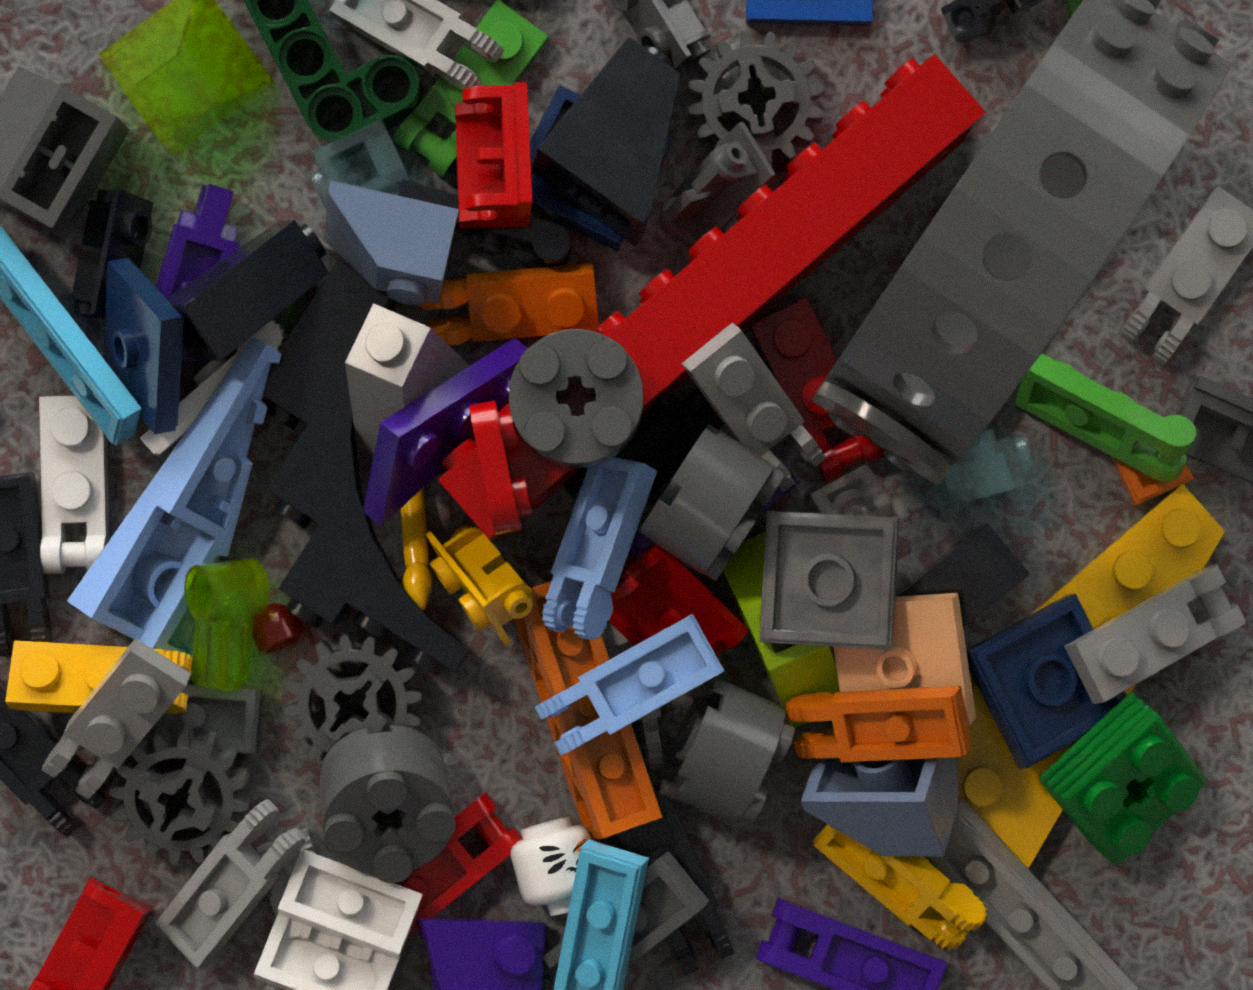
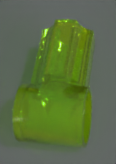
[184,558,270,691]

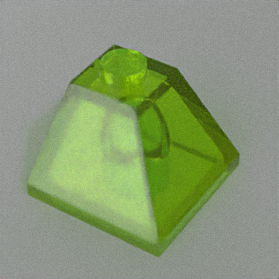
[99,0,275,156]

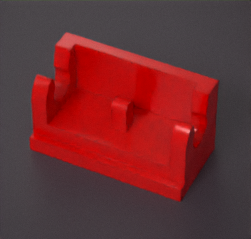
[455,82,532,229]
[608,544,749,665]
[28,876,153,990]

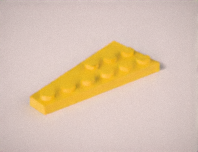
[958,483,1225,869]

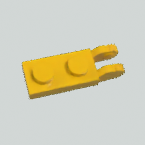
[5,641,193,714]
[812,824,988,951]

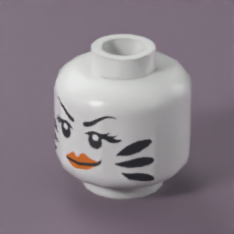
[511,816,593,916]

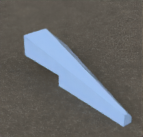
[67,337,282,671]

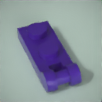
[755,897,947,990]

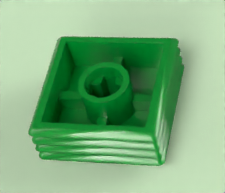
[1039,693,1207,866]

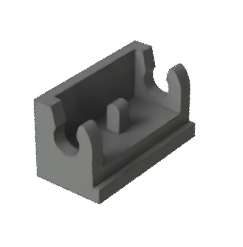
[1175,376,1253,483]

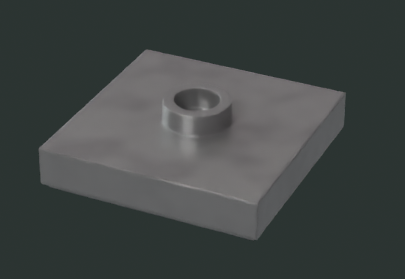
[759,511,900,650]

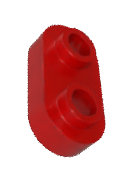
[469,400,533,535]

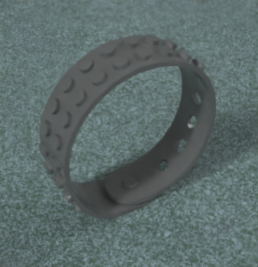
[811,0,1231,485]

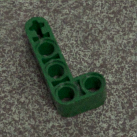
[243,0,424,151]

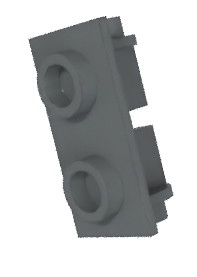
[609,0,711,71]
[659,122,776,239]

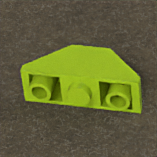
[722,531,840,728]

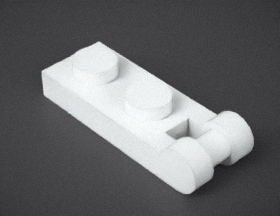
[39,396,110,575]

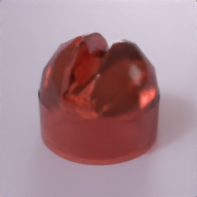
[250,603,307,655]

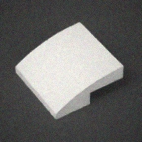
[254,849,423,990]

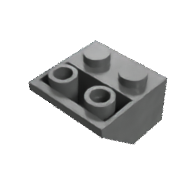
[0,66,130,239]

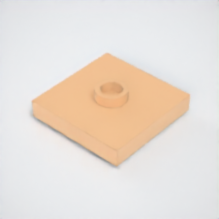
[833,593,976,725]

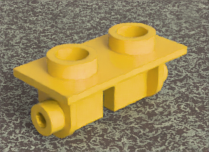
[425,526,533,646]

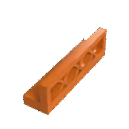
[513,581,663,840]

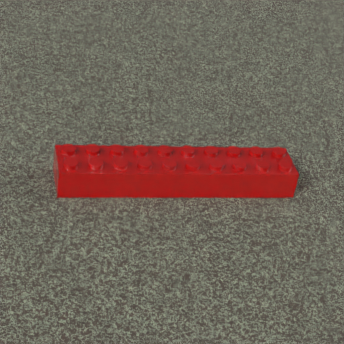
[438,53,986,544]

